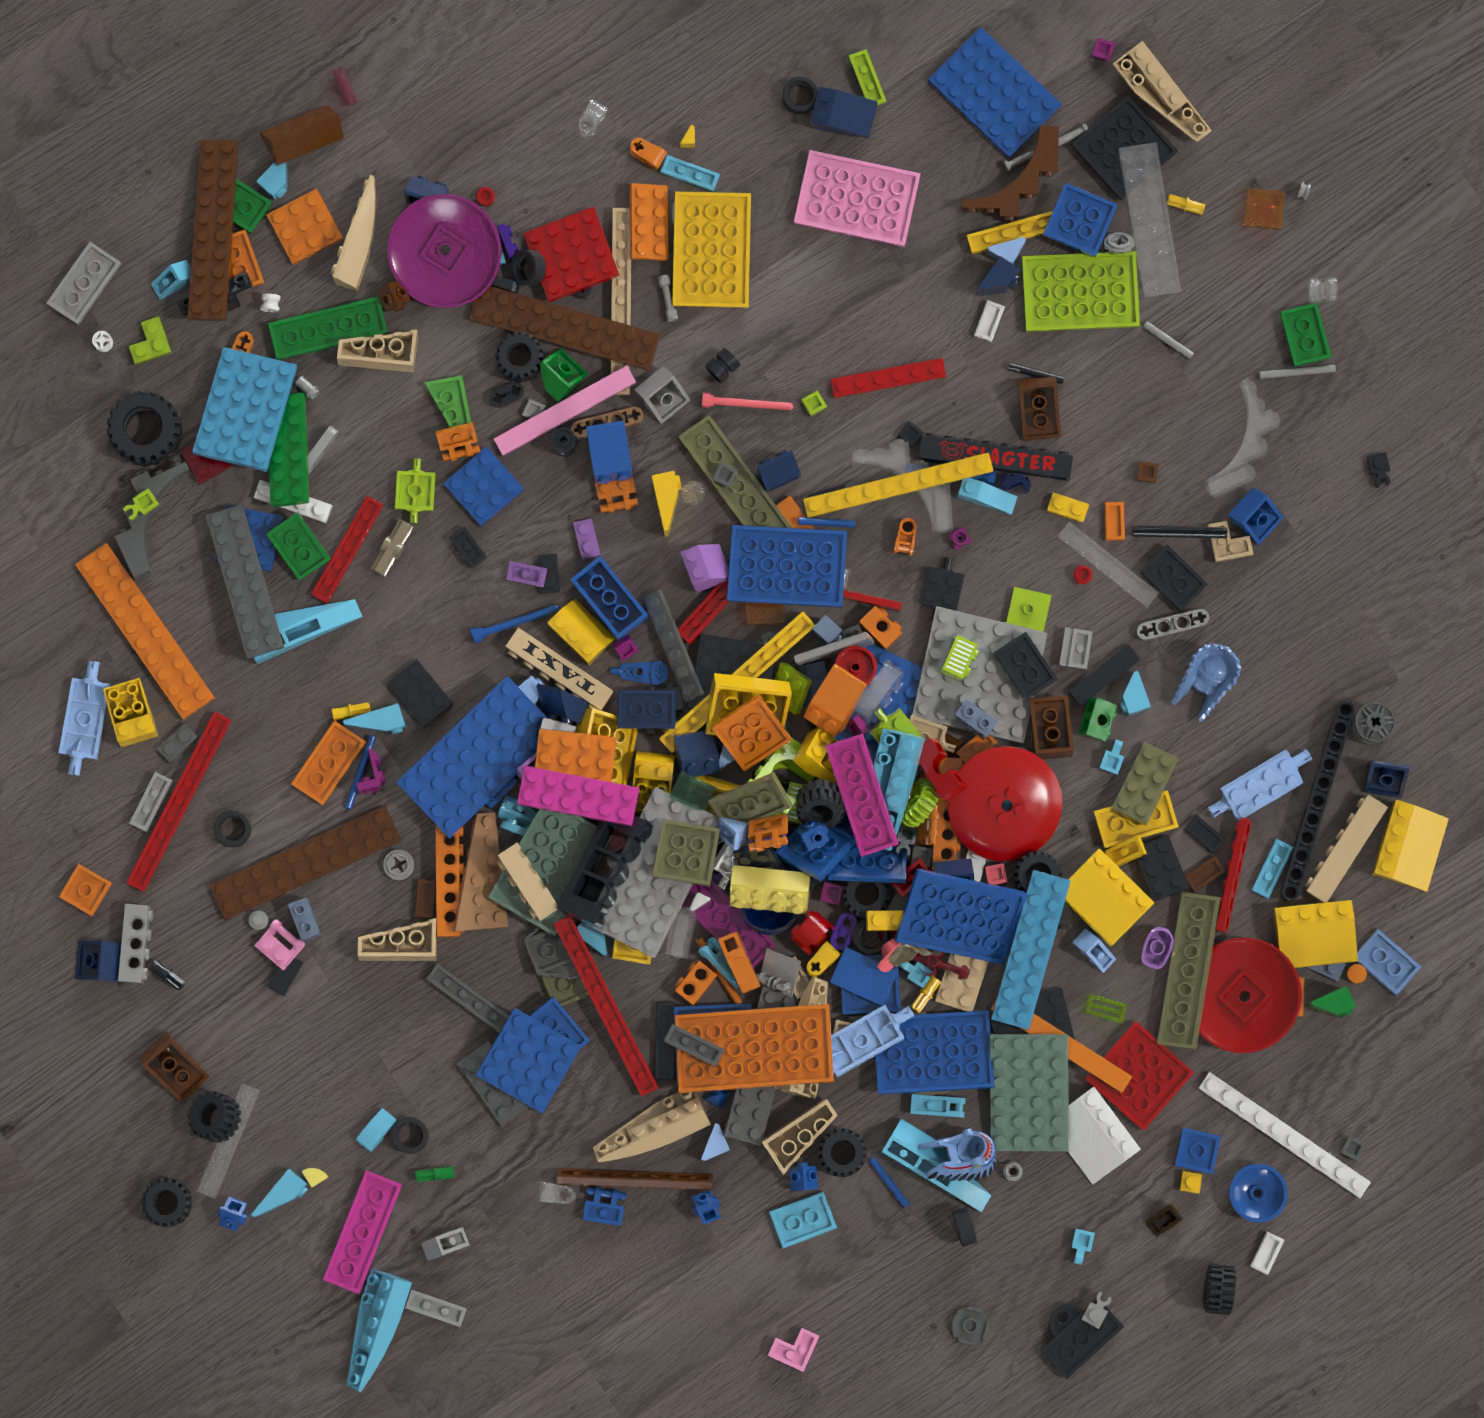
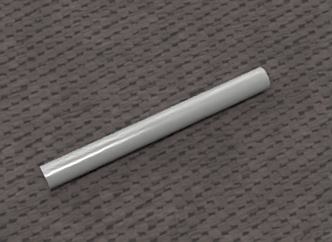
[1259,364,1336,379]

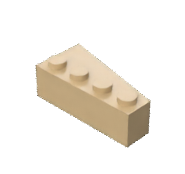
[337,329,418,373]
[496,843,558,921]
[358,918,437,961]
[761,1098,838,1175]

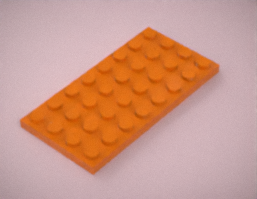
[675,1004,834,1093]

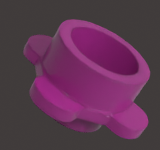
[949,527,971,550]

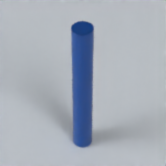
[798,517,855,528]
[869,1157,910,1208]

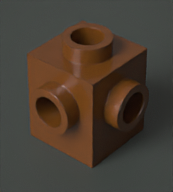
[377,280,411,312]

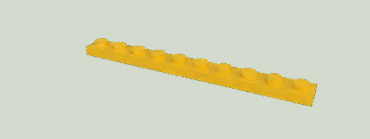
[803,453,994,518]
[659,612,815,753]

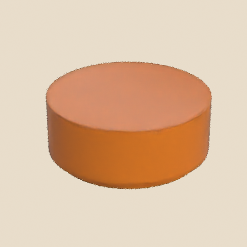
[1347,964,1367,984]

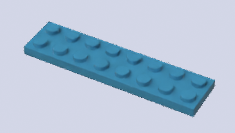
[991,870,1071,1030]

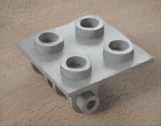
[756,948,801,997]

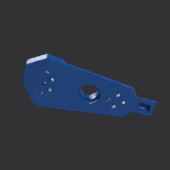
[610,661,668,686]

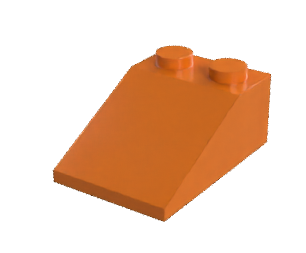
[803,664,867,737]

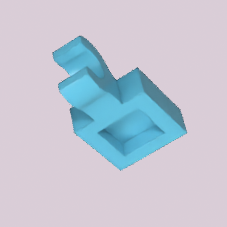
[1099,739,1124,775]
[899,962,933,989]
[1071,1229,1095,1265]

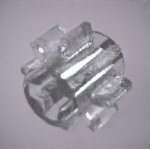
[681,481,705,505]

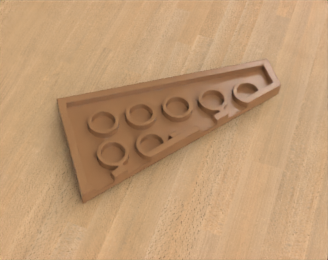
[452,812,509,932]

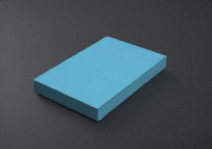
[769,1191,837,1249]

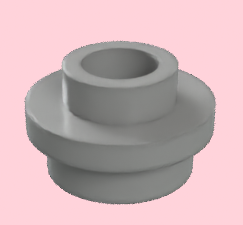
[1003,1162,1023,1181]

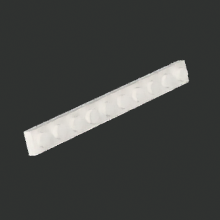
[1198,1072,1371,1198]

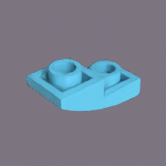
[356,1108,397,1153]

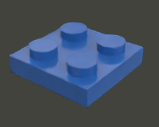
[1174,1127,1221,1174]

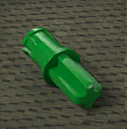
[415,1166,454,1182]

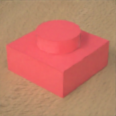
[985,863,1008,885]

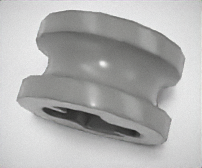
[1297,182,1311,200]

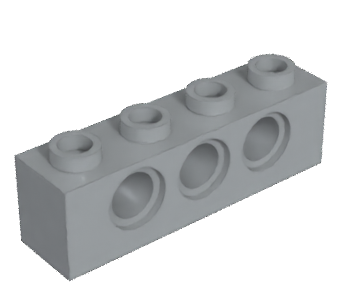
[118,904,153,984]

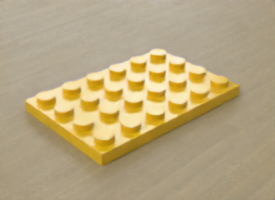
[673,192,751,308]

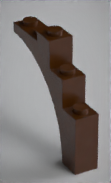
[961,126,1059,221]

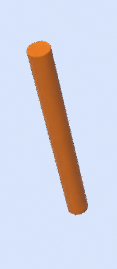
[696,937,743,1004]

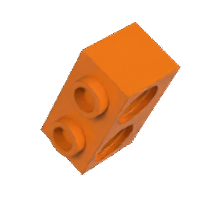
[675,961,717,1006]

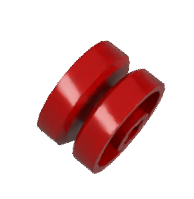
[834,646,877,689]

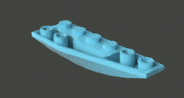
[254,599,363,664]
[873,728,925,851]
[881,1119,991,1212]
[346,1268,412,1392]

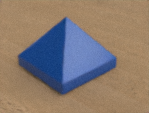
[705,1090,731,1109]

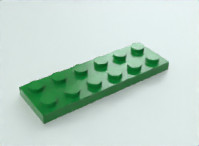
[268,296,388,360]
[269,393,309,508]

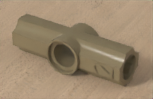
[371,519,414,577]

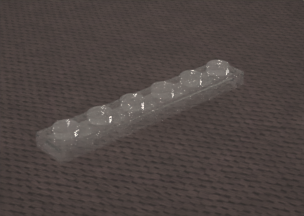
[1057,521,1159,609]
[197,1083,260,1199]

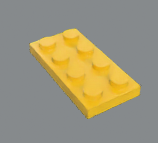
[1094,790,1179,849]

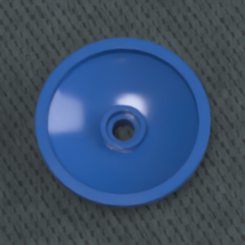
[1229,1164,1288,1223]

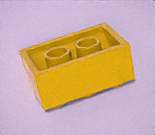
[547,599,616,665]

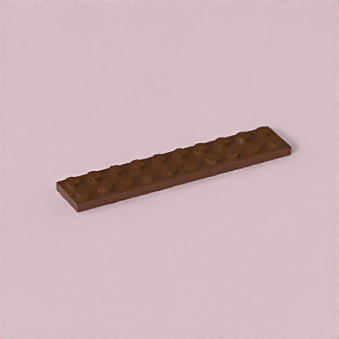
[188,140,239,321]
[469,286,661,371]
[210,805,401,920]

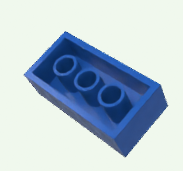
[570,556,648,641]

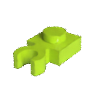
[123,488,160,520]

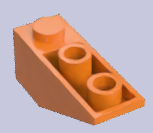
[718,932,761,994]

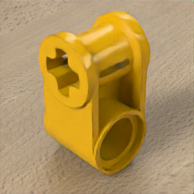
[806,941,841,977]

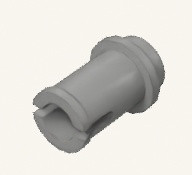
[295,376,319,400]

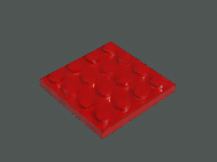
[523,207,620,303]
[1085,1021,1194,1131]

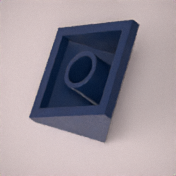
[1364,760,1410,798]

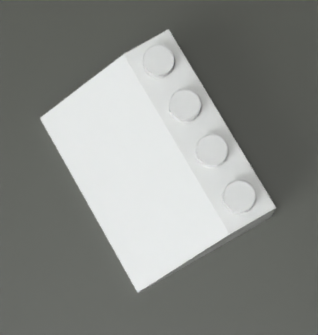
[1068,1087,1141,1185]

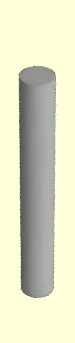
[1143,321,1194,359]

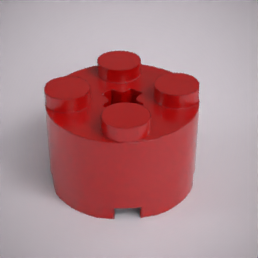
[791,910,835,956]

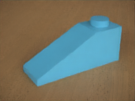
[957,478,1017,515]
[343,704,406,735]
[251,1169,308,1217]

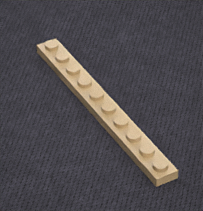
[611,208,631,396]

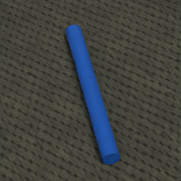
[344,735,377,810]

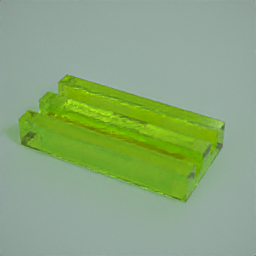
[1085,994,1128,1023]

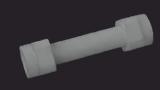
[658,275,678,322]

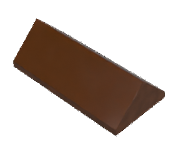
[259,105,344,166]

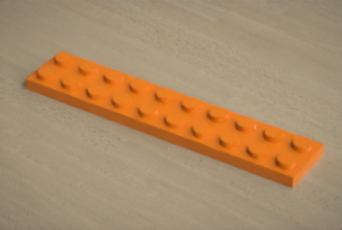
[75,543,215,720]

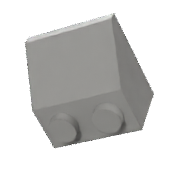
[634,366,691,424]

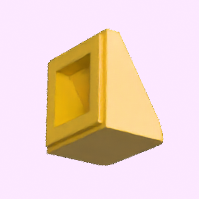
[680,125,695,148]

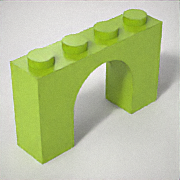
[748,738,816,816]

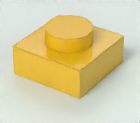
[1179,1171,1202,1194]

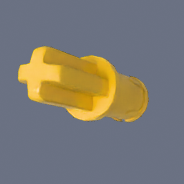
[1167,194,1205,216]
[332,702,371,721]
[911,977,941,1013]

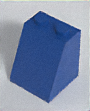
[586,421,633,484]

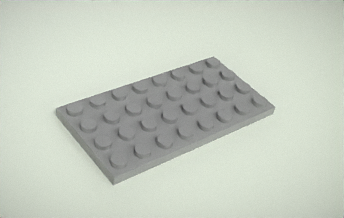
[585,787,719,959]

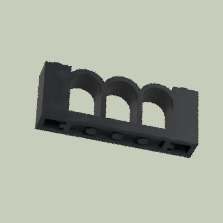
[556,815,653,930]

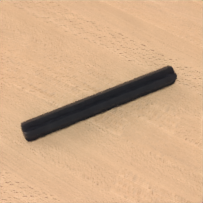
[1132,526,1228,539]

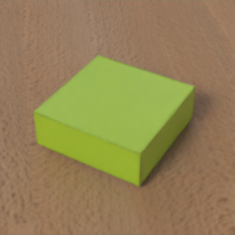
[801,390,827,417]

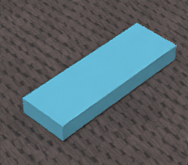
[660,155,720,192]
[1251,839,1294,899]

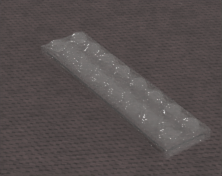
[1118,142,1182,298]

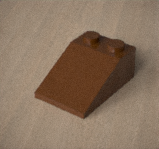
[1017,376,1061,441]
[1029,695,1074,760]
[138,1031,210,1103]

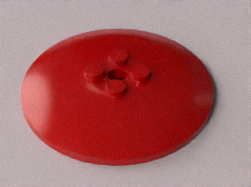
[947,746,1062,861]
[1199,938,1302,1054]

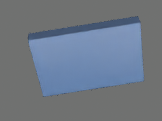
[1357,929,1421,996]

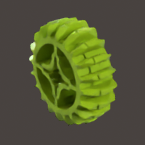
[901,778,939,828]

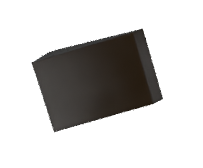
[1145,1203,1183,1237]

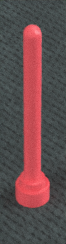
[702,392,793,411]

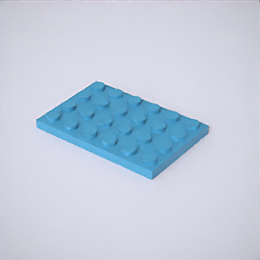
[192,347,297,472]

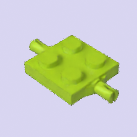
[395,458,436,524]
[870,708,922,744]

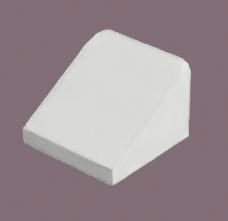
[689,893,711,912]

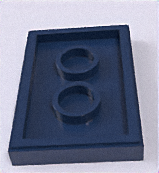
[617,690,676,729]

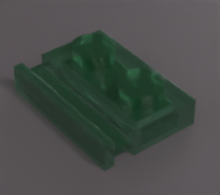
[669,771,716,811]

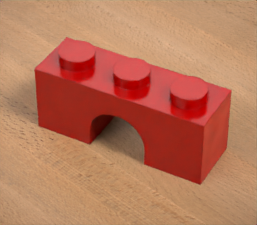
[918,738,967,800]

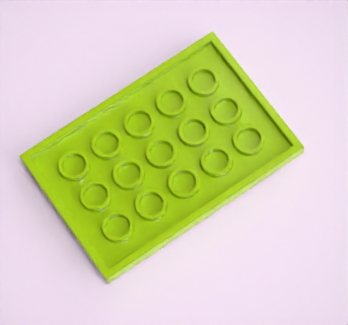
[1022,251,1140,332]

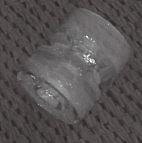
[1308,277,1338,303]

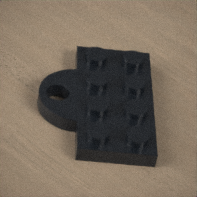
[1040,1299,1124,1379]

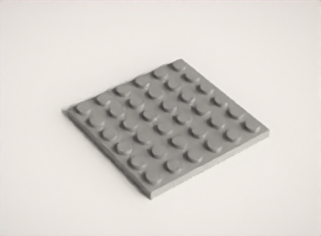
[912,606,1048,744]

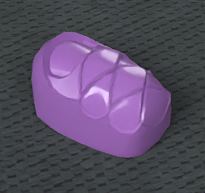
[1141,926,1174,969]

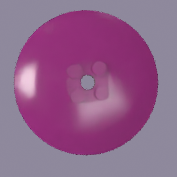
[387,194,502,308]

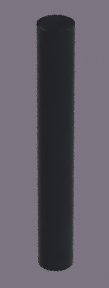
[1008,363,1065,384]

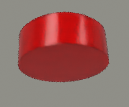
[476,187,495,207]

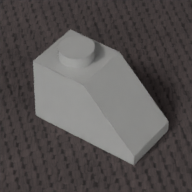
[421,1227,469,1261]

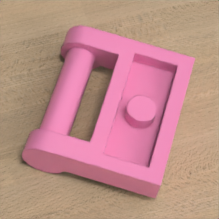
[254,919,305,971]

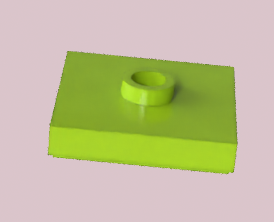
[1006,587,1052,632]

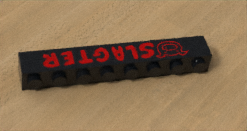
[918,433,1073,481]

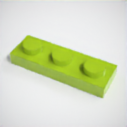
[849,49,886,106]

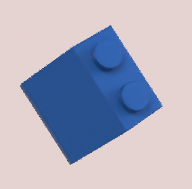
[1228,487,1284,545]

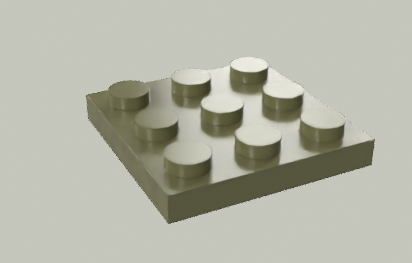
[652,819,720,887]

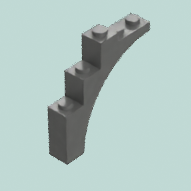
[114,461,191,580]

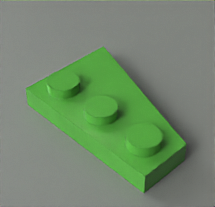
[425,375,471,428]

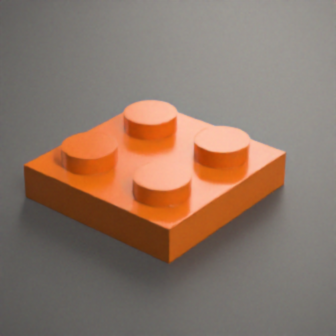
[59,864,113,917]

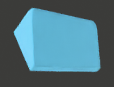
[498,795,536,827]

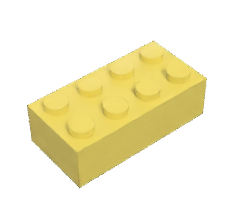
[730,865,810,914]

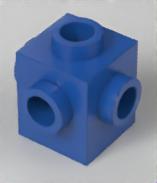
[796,819,829,852]
[789,1162,818,1191]
[691,1190,721,1225]
[218,1197,247,1232]

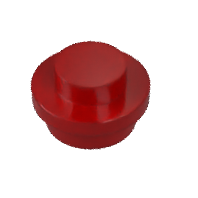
[1073,565,1092,585]

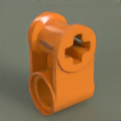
[630,138,667,170]
[893,518,916,556]

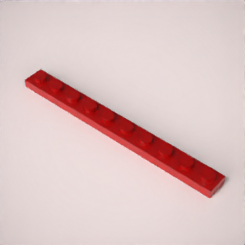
[127,711,232,892]
[553,916,659,1097]

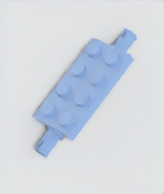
[59,661,111,776]
[1207,749,1312,821]
[831,1005,914,1077]

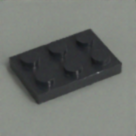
[1140,544,1208,612]
[993,632,1058,701]
[387,659,454,728]
[1136,835,1190,902]
[733,846,787,871]

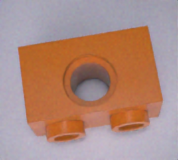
[859,606,902,650]

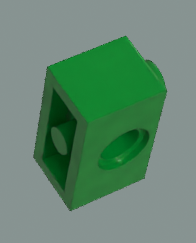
[1078,698,1117,741]

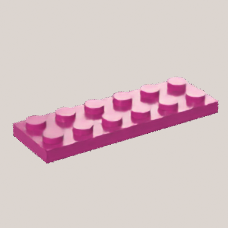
[825,734,899,857]
[517,766,639,827]
[323,1170,403,1294]

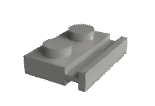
[1059,627,1093,670]

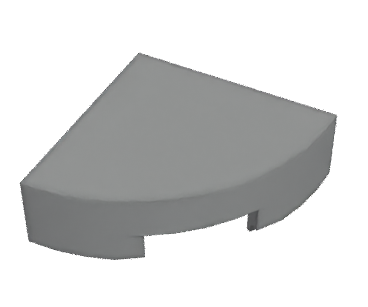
[521,398,547,418]

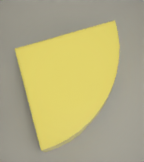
[302,1168,328,1188]

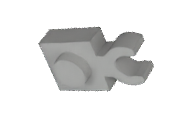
[1081,1292,1111,1329]

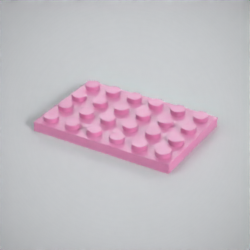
[794,150,921,248]

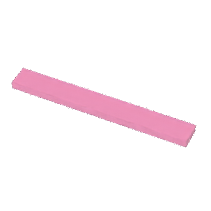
[494,366,637,456]

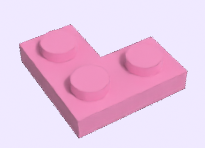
[768,1328,819,1372]

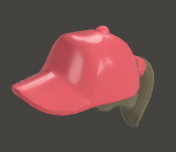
[878,939,932,972]

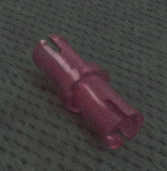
[332,67,358,106]

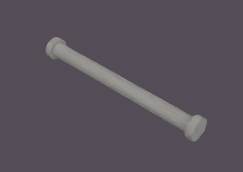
[1003,124,1088,172]

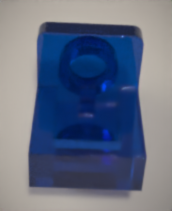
[1000,473,1031,494]

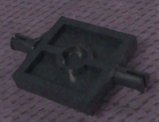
[919,557,965,621]

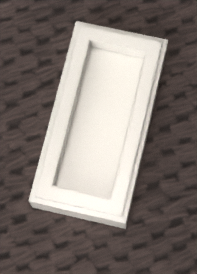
[974,300,1005,343]
[1250,1231,1284,1275]

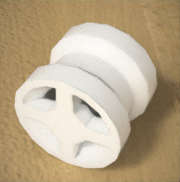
[260,294,281,313]
[92,331,113,352]

